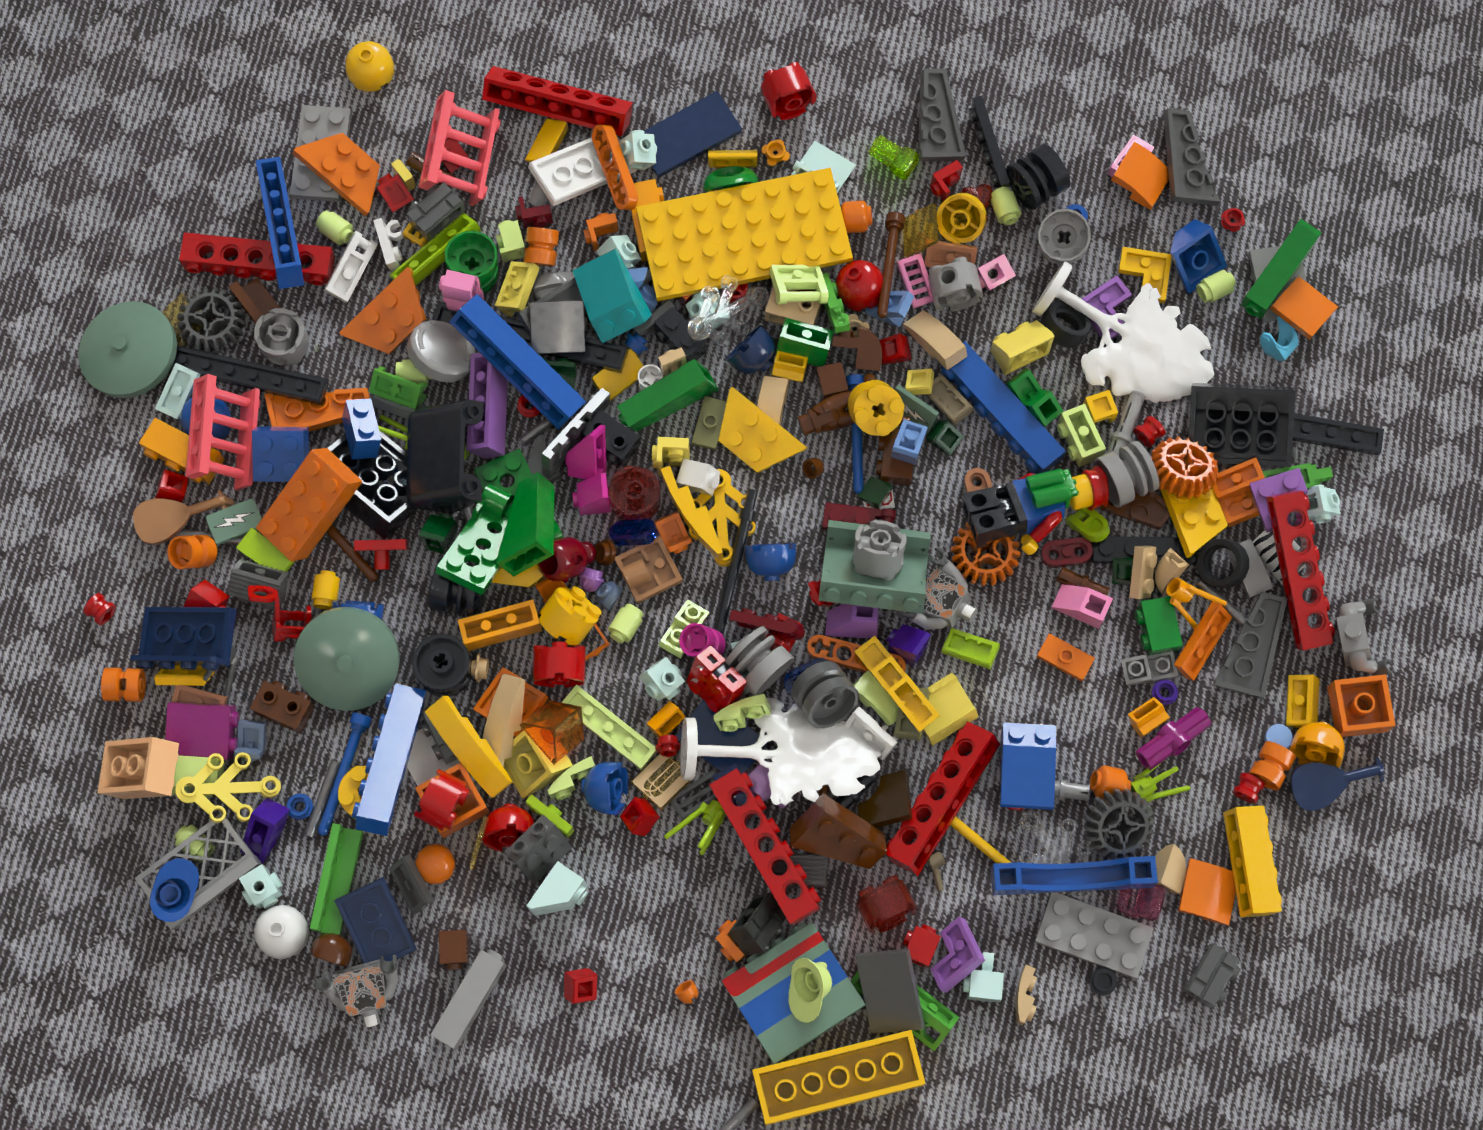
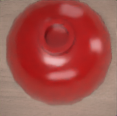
[835,260,883,311]
[483,804,534,852]

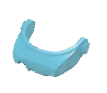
[1260,316,1298,361]

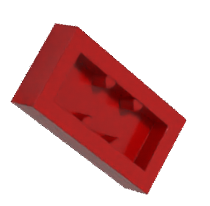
[354,539,409,570]

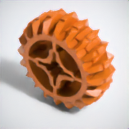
[1151,436,1219,500]
[951,522,1021,587]

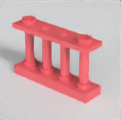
[419,90,501,206]
[185,374,261,491]

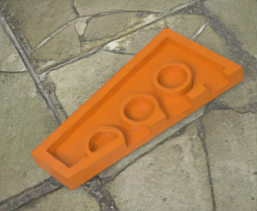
[264,388,370,432]

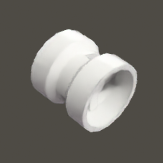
[638,364,663,391]

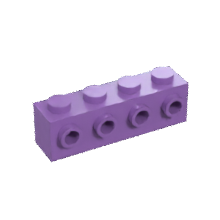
[466,353,508,459]

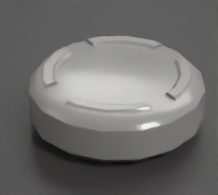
[406,320,476,383]

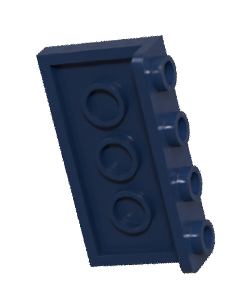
[130,607,236,670]

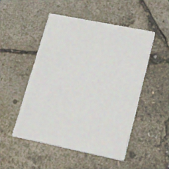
[407,729,460,786]

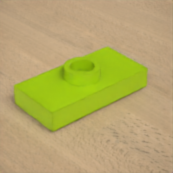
[941,628,1000,670]
[526,794,574,838]

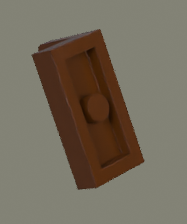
[229,278,280,325]

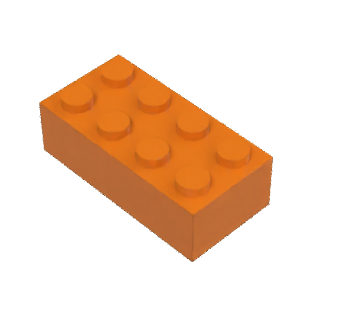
[256,448,363,562]

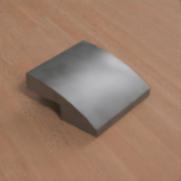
[529,301,585,354]

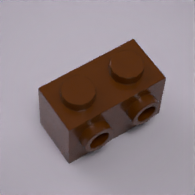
[250,680,315,734]

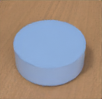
[1264,724,1292,748]

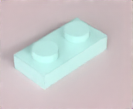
[155,363,201,420]

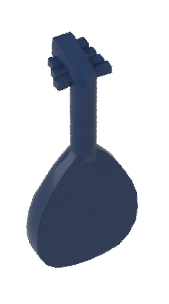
[1290,757,1385,811]

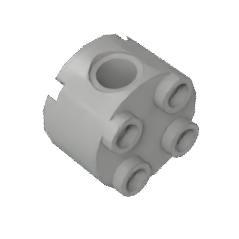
[928,257,983,311]
[254,308,309,365]
[852,520,906,580]

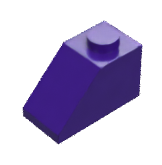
[886,624,931,667]
[240,797,290,864]

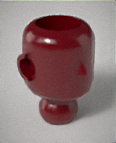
[537,537,596,583]

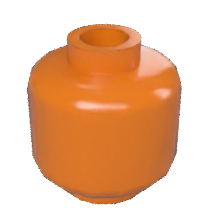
[841,200,872,233]
[1090,765,1131,799]

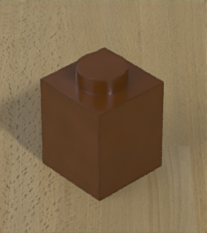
[816,362,848,401]
[439,930,470,971]

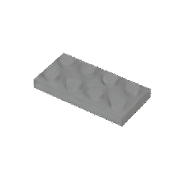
[290,105,352,202]
[1034,892,1154,980]

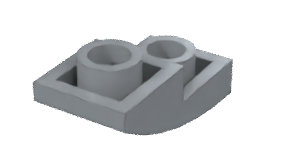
[1226,539,1273,598]
[1121,651,1179,686]

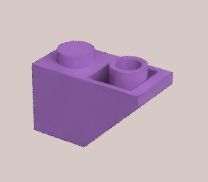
[825,604,879,638]

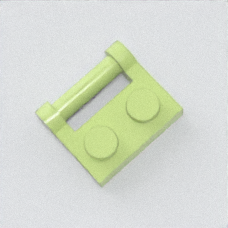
[769,265,829,304]

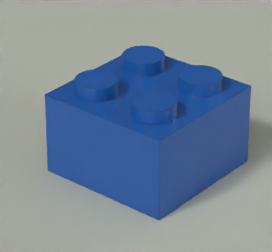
[252,426,309,482]

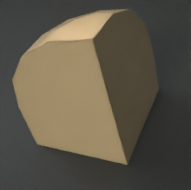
[1155,548,1189,595]
[1154,844,1186,894]

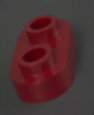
[1041,537,1093,568]

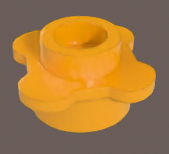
[761,139,790,166]

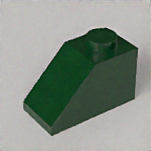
[419,513,459,555]

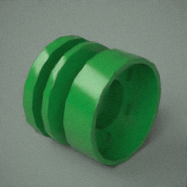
[445,231,499,294]

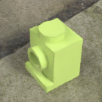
[496,220,525,263]

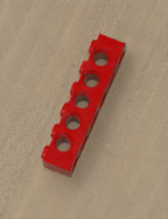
[482,66,633,136]
[179,232,335,286]
[1266,490,1335,650]
[885,721,1000,876]
[709,768,821,925]

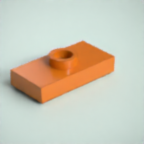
[1036,633,1095,682]

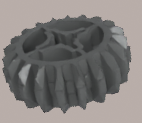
[177,287,246,353]
[1083,788,1155,859]

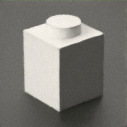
[676,459,720,496]

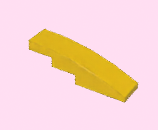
[660,466,724,561]
[854,636,940,732]
[424,696,513,798]

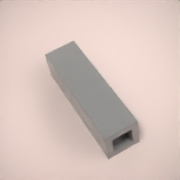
[430,949,507,1051]

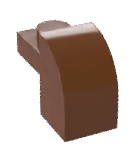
[832,326,882,371]

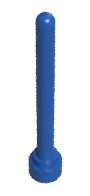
[846,374,864,494]
[318,712,372,836]

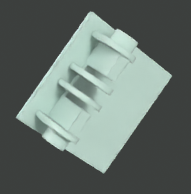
[791,141,856,193]

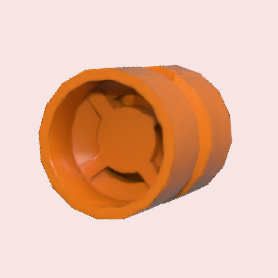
[523,227,559,267]
[167,534,217,569]
[101,667,146,702]
[1248,741,1296,790]

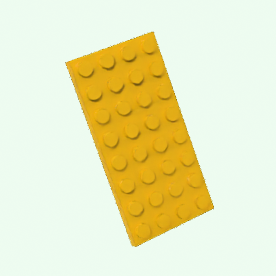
[636,167,853,301]

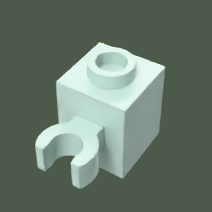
[963,952,1004,1003]

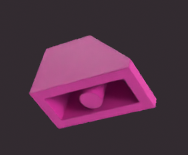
[565,425,607,480]
[573,473,611,515]

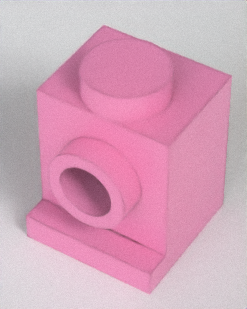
[977,254,1016,291]

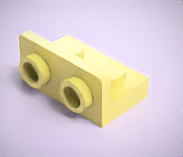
[495,261,540,317]
[652,437,690,476]

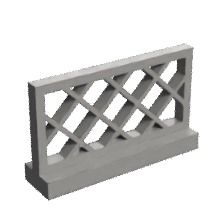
[135,813,262,930]

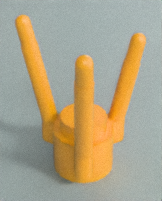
[1166,577,1227,630]

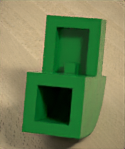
[1006,368,1064,427]

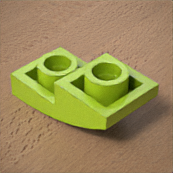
[236,527,295,572]

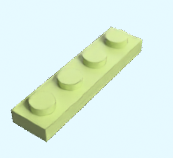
[560,684,657,770]

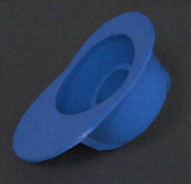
[150,858,199,922]

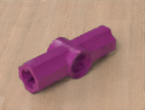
[1136,707,1212,771]

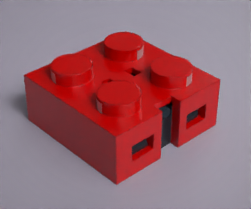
[686,645,747,713]

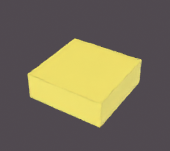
[391,159,415,191]
[905,368,934,395]

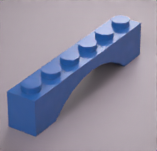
[990,856,1158,896]

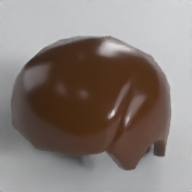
[310,933,352,967]

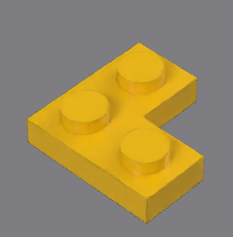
[1118,247,1172,304]

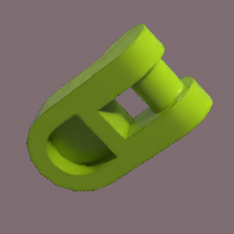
[1065,507,1110,542]

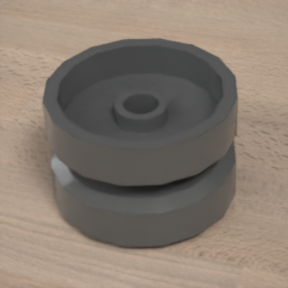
[791,661,859,728]

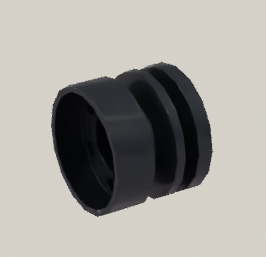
[1006,144,1071,210]
[429,558,485,617]

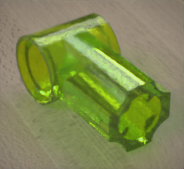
[869,135,920,180]

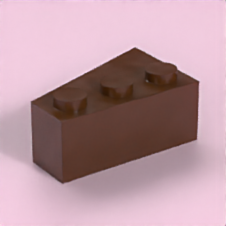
[789,793,887,869]

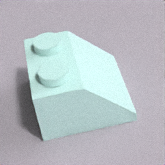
[526,861,588,916]

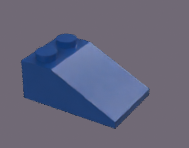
[1000,722,1056,810]

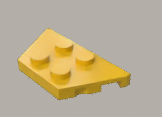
[718,387,808,473]
[1159,484,1228,558]

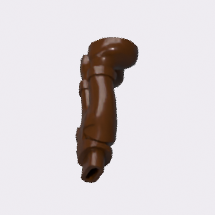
[797,373,879,436]

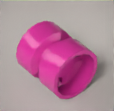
[679,623,726,658]

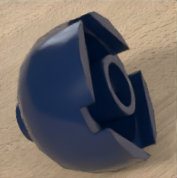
[726,325,775,374]

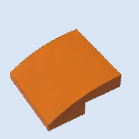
[1111,141,1169,210]
[1270,276,1338,340]
[1212,457,1265,527]
[473,667,549,738]
[1178,858,1236,926]

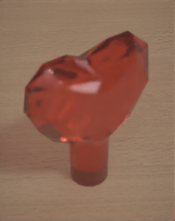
[961,184,993,222]

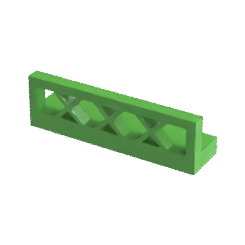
[310,823,363,936]
[851,951,960,1051]

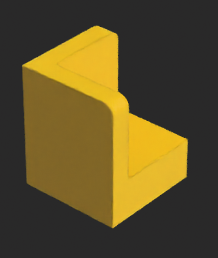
[1083,390,1118,423]

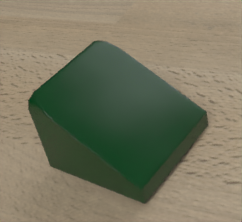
[925,420,964,456]
[857,476,893,509]
[1112,557,1133,586]

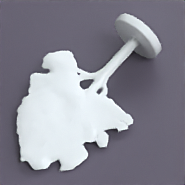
[1032,261,1214,403]
[680,698,881,805]

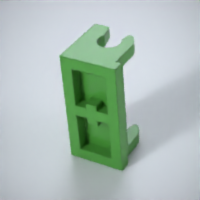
[369,366,428,409]

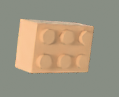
[97,737,179,799]

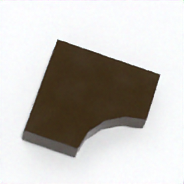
[858,770,912,828]

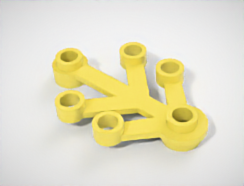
[175,752,281,823]

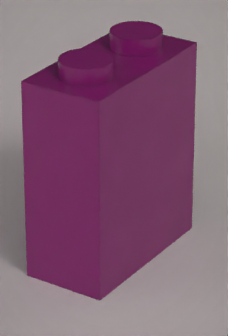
[165,701,240,760]

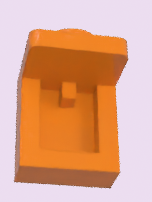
[583,213,619,251]
[654,511,693,554]
[716,920,747,962]

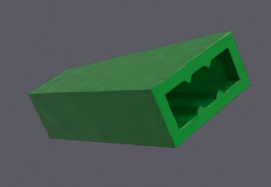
[1241,219,1322,319]
[617,359,719,432]
[496,472,555,577]

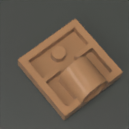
[614,535,683,604]

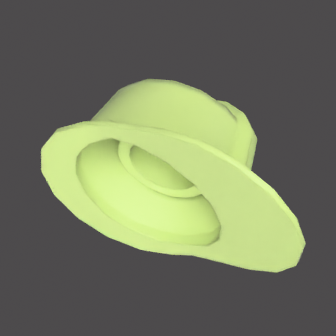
[789,958,832,1023]

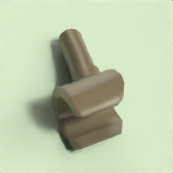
[927,852,946,891]

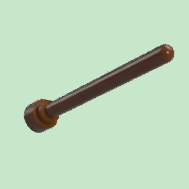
[877,212,905,318]
[326,524,378,582]

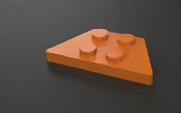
[292,133,380,217]
[339,267,427,354]

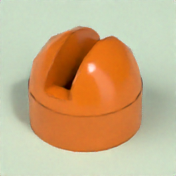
[675,980,699,1004]

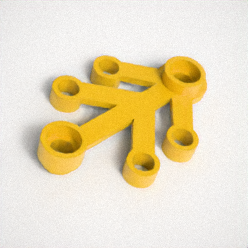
[689,469,756,567]

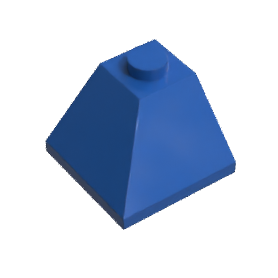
[1170,219,1227,294]

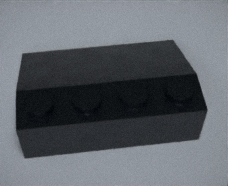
[1189,383,1296,467]
[328,431,417,540]

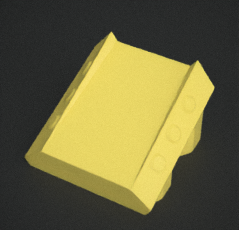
[923,673,979,746]

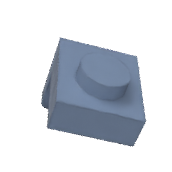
[234,720,267,762]

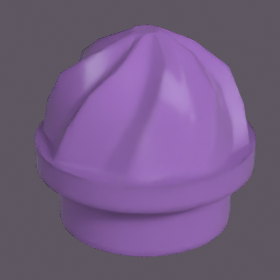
[579,567,604,592]

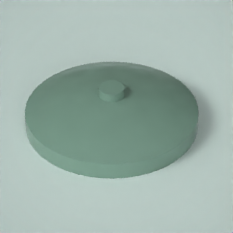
[78,301,177,398]
[294,607,400,711]

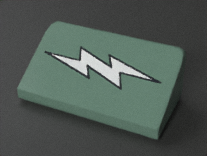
[894,385,939,435]
[205,498,262,546]

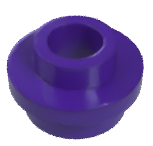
[1151,679,1178,706]

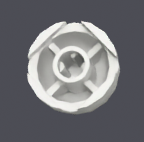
[254,905,309,960]

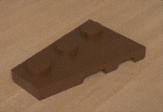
[1097,492,1170,530]

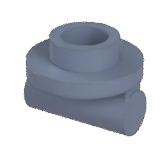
[596,581,624,611]

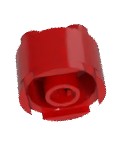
[760,62,817,120]
[533,642,586,688]
[414,769,470,831]

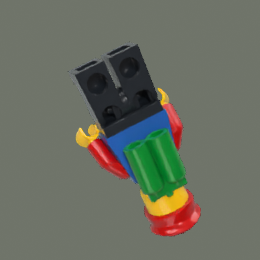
[962,465,1109,555]

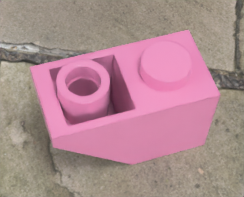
[1051,584,1113,629]

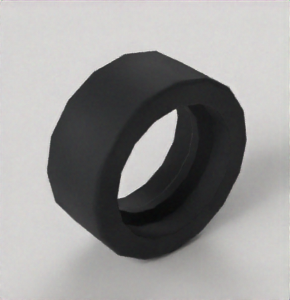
[1040,300,1091,348]
[1197,539,1249,588]

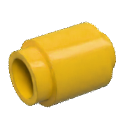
[311,570,340,610]

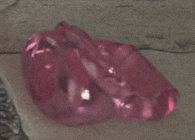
[1117,885,1166,921]

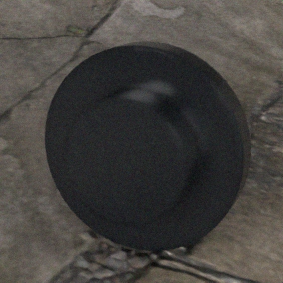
[1089,968,1117,996]

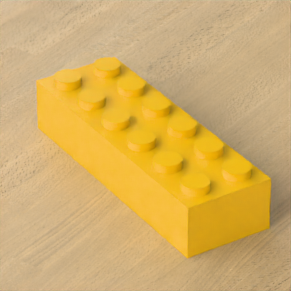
[752,1030,926,1126]

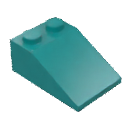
[573,248,652,343]

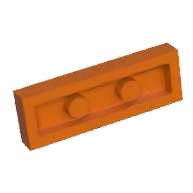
[1174,601,1232,681]

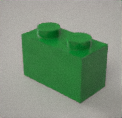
[775,317,834,367]
[1135,596,1183,656]

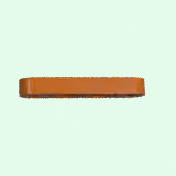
[592,125,638,210]
[807,635,906,673]

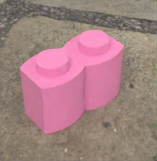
[439,270,484,311]

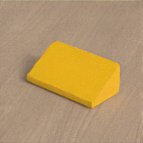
[525,119,568,163]
[708,150,757,168]
[592,349,644,401]
[1286,674,1320,728]

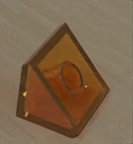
[520,700,584,765]

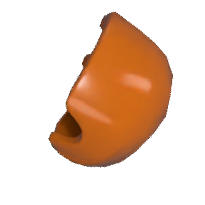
[415,843,455,885]

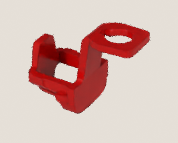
[247,585,312,642]

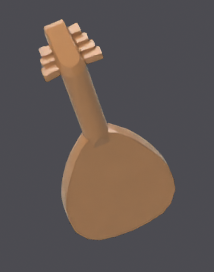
[133,490,235,545]

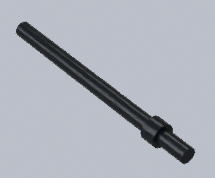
[714,489,758,635]

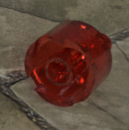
[609,466,661,524]
[856,875,918,934]

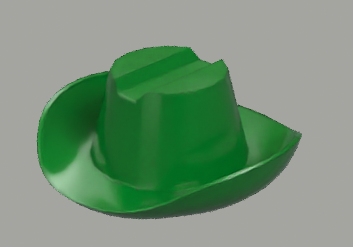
[703,166,759,192]

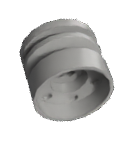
[1038,209,1091,265]
[1094,441,1159,507]
[725,626,794,696]

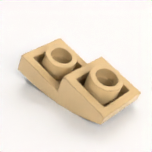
[757,376,790,425]
[1015,965,1037,1025]

